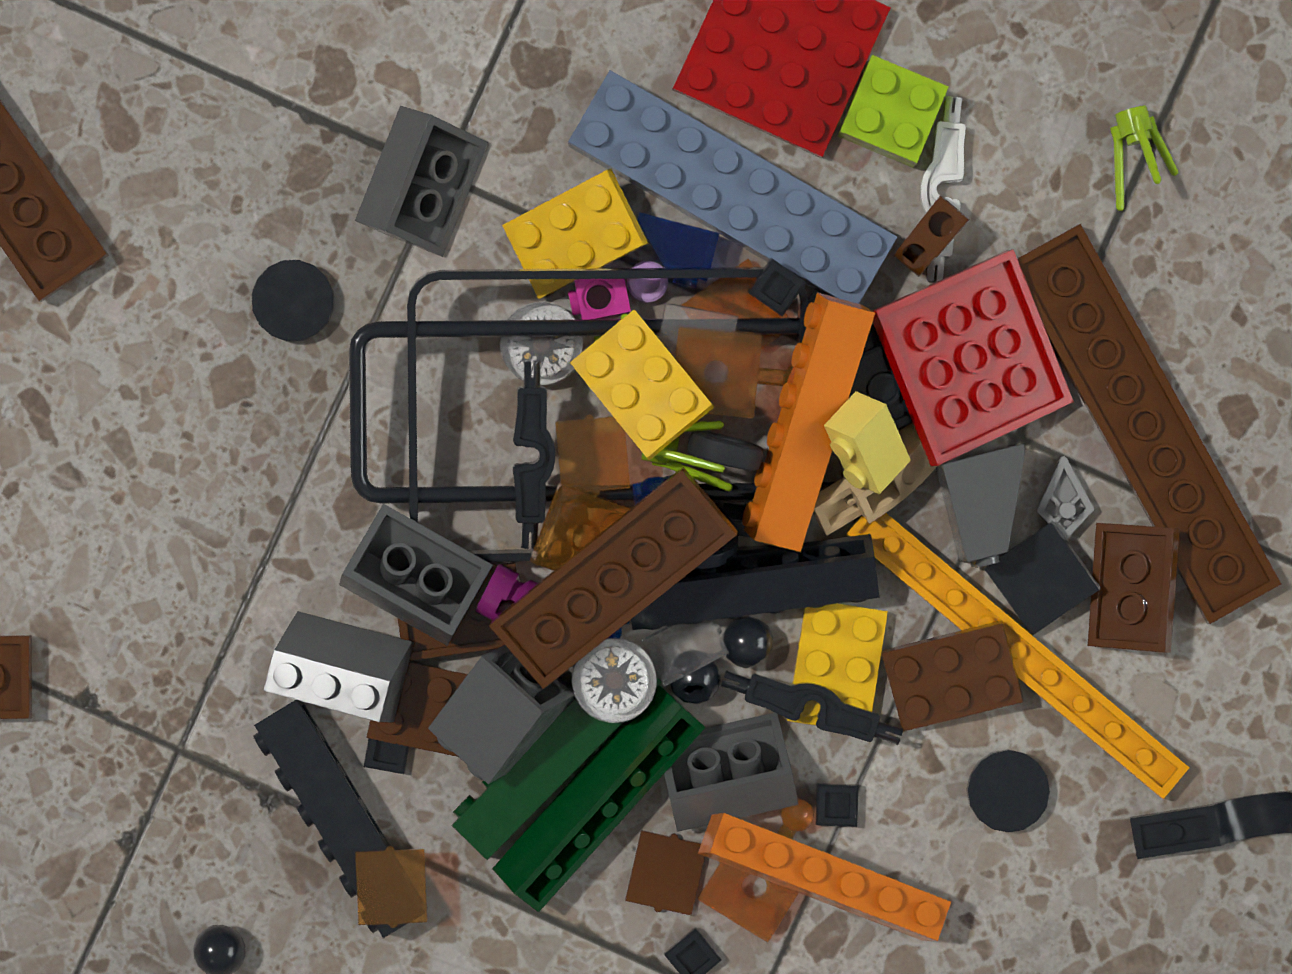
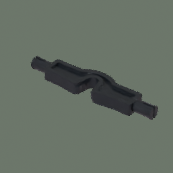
[512,360,556,549]
[721,670,903,745]

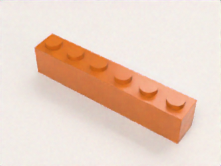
[742,293,875,552]
[698,813,951,941]

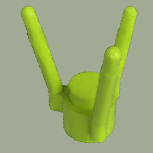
[1110,105,1178,211]
[641,421,733,491]

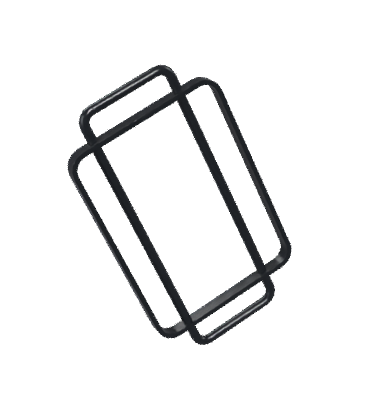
[349,267,865,562]

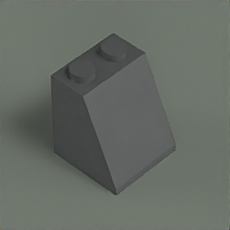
[936,444,1025,568]
[428,645,576,784]

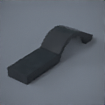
[1130,790,1292,859]

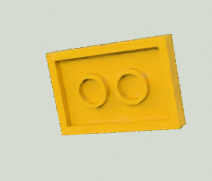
[502,169,648,299]
[570,309,714,460]
[786,603,888,725]

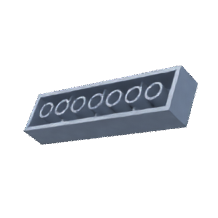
[568,70,897,304]

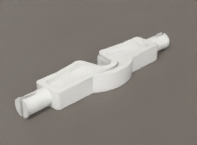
[920,96,966,282]

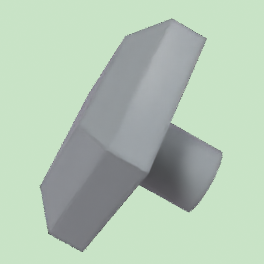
[1035,456,1095,540]

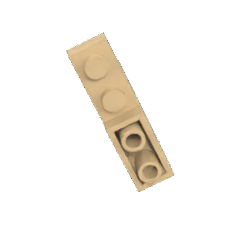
[813,423,937,535]

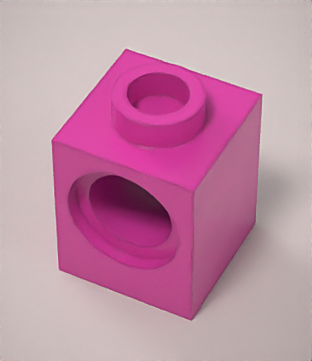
[568,279,631,320]

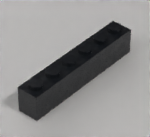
[631,534,880,630]
[253,700,428,938]

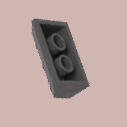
[355,106,488,257]
[339,503,492,646]
[264,611,414,722]
[664,713,798,832]

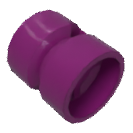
[475,564,538,620]

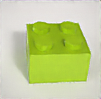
[837,55,949,168]

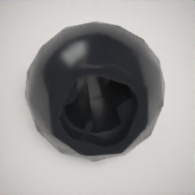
[722,616,774,669]
[669,652,721,704]
[193,925,246,974]

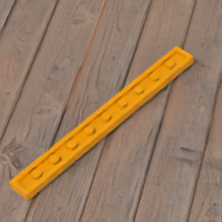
[846,513,1190,799]

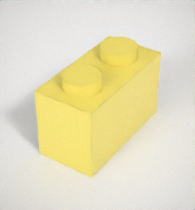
[824,391,911,494]

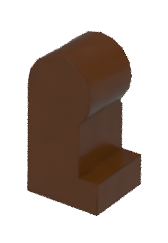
[894,196,970,277]

